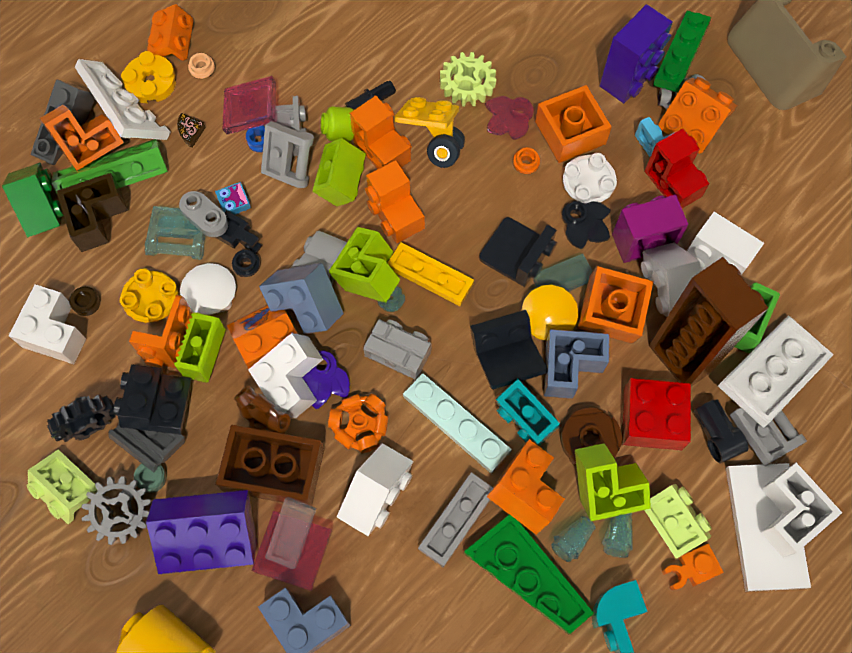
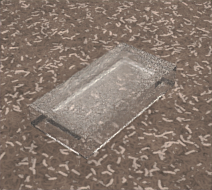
[265,497,317,569]

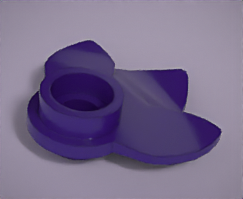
[302,351,350,409]

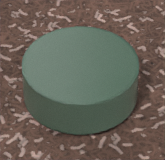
[134,464,167,493]

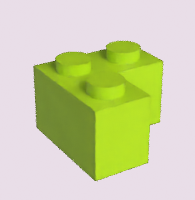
[328,227,400,303]
[575,443,651,521]

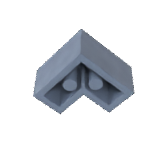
[259,263,344,333]
[544,330,609,399]
[258,588,351,653]

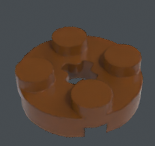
[561,408,622,465]

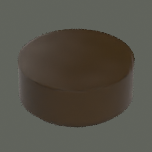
[69,286,101,316]

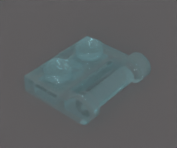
[145,206,209,260]

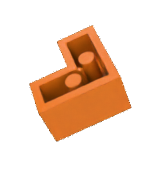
[350,96,412,169]
[39,105,124,171]
[365,160,425,244]
[487,439,565,535]

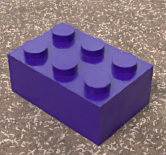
[599,4,673,104]
[146,490,257,574]

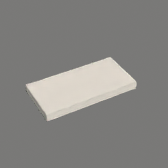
[718,315,834,428]
[726,463,811,592]

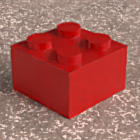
[622,378,691,451]

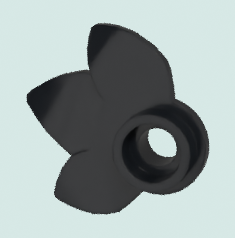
[562,201,611,249]

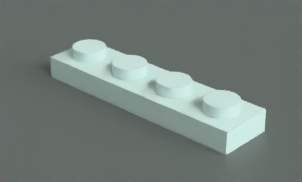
[403,373,512,474]

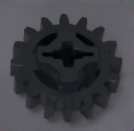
[47,395,116,442]

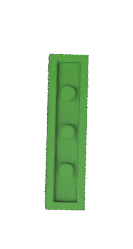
[51,139,168,193]

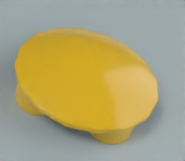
[120,269,178,323]
[521,285,578,341]

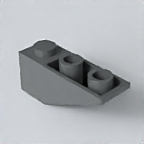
[30,79,95,165]

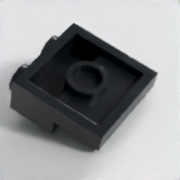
[114,364,192,435]

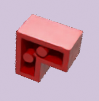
[644,128,710,208]

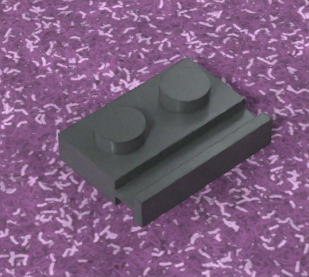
[108,423,185,473]

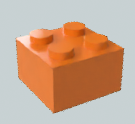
[535,85,612,163]
[577,266,654,343]

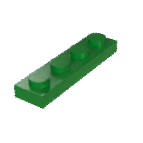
[653,10,712,93]

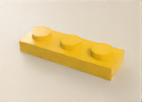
[388,242,474,307]

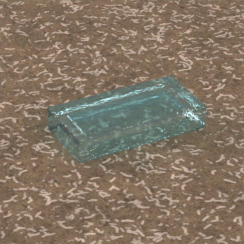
[532,254,593,291]

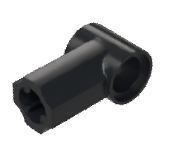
[693,399,749,463]

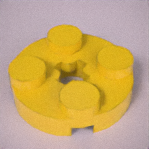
[121,51,176,103]

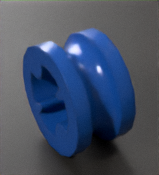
[246,125,265,152]

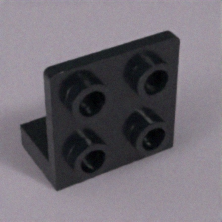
[470,310,547,390]

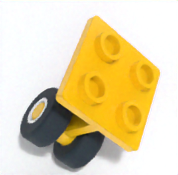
[394,97,465,168]

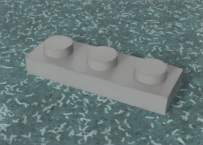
[418,472,493,568]

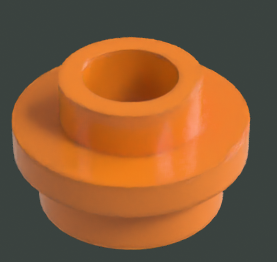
[513,147,540,174]

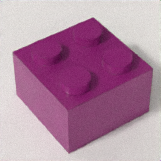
[612,195,689,263]

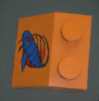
[227,305,298,369]

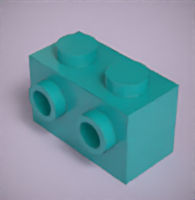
[496,379,560,446]

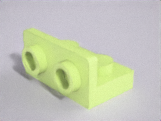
[27,450,98,524]
[644,484,712,559]

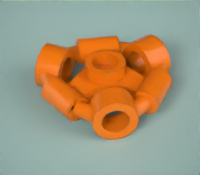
[328,393,389,454]

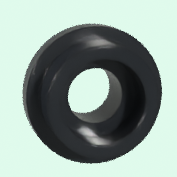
[232,250,260,277]

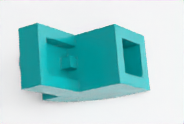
[592,580,648,653]

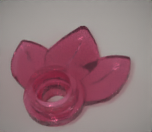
[485,96,534,140]

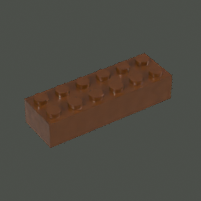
[649,257,768,387]

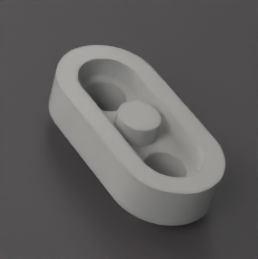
[179,191,228,237]

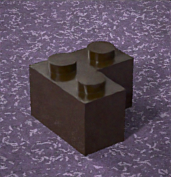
[56,173,128,252]

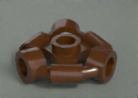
[234,386,291,434]

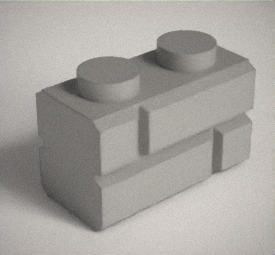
[363,319,432,380]

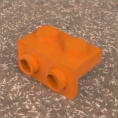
[147,4,193,61]

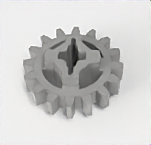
[81,476,152,545]

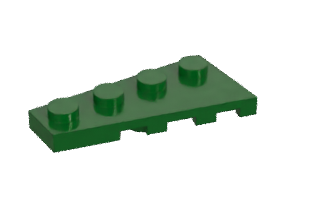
[463,514,594,635]

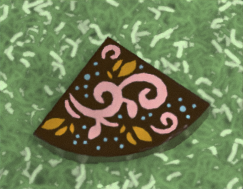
[177,113,206,148]

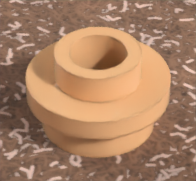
[188,53,215,79]

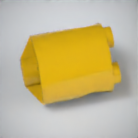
[116,605,216,653]

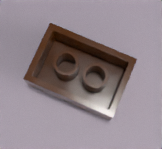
[215,425,325,508]

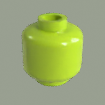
[321,106,354,142]

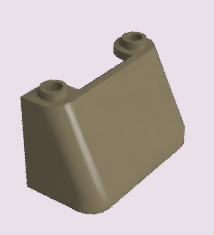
[727,0,847,110]

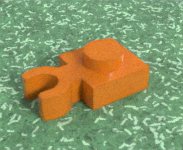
[662,543,724,590]

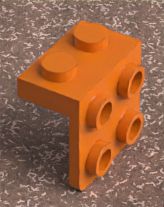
[658,77,737,154]
[129,295,193,368]

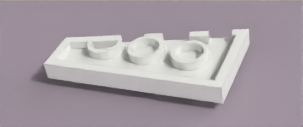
[75,59,171,140]

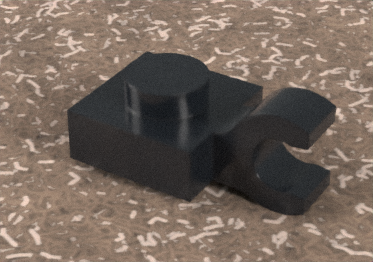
[215,210,262,254]

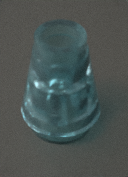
[602,513,633,558]
[551,516,596,562]

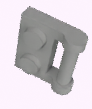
[261,121,314,188]
[730,408,807,466]

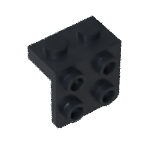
[479,217,558,287]

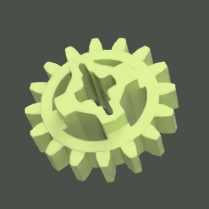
[440,52,496,107]

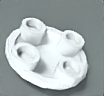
[563,153,617,204]
[180,263,236,315]

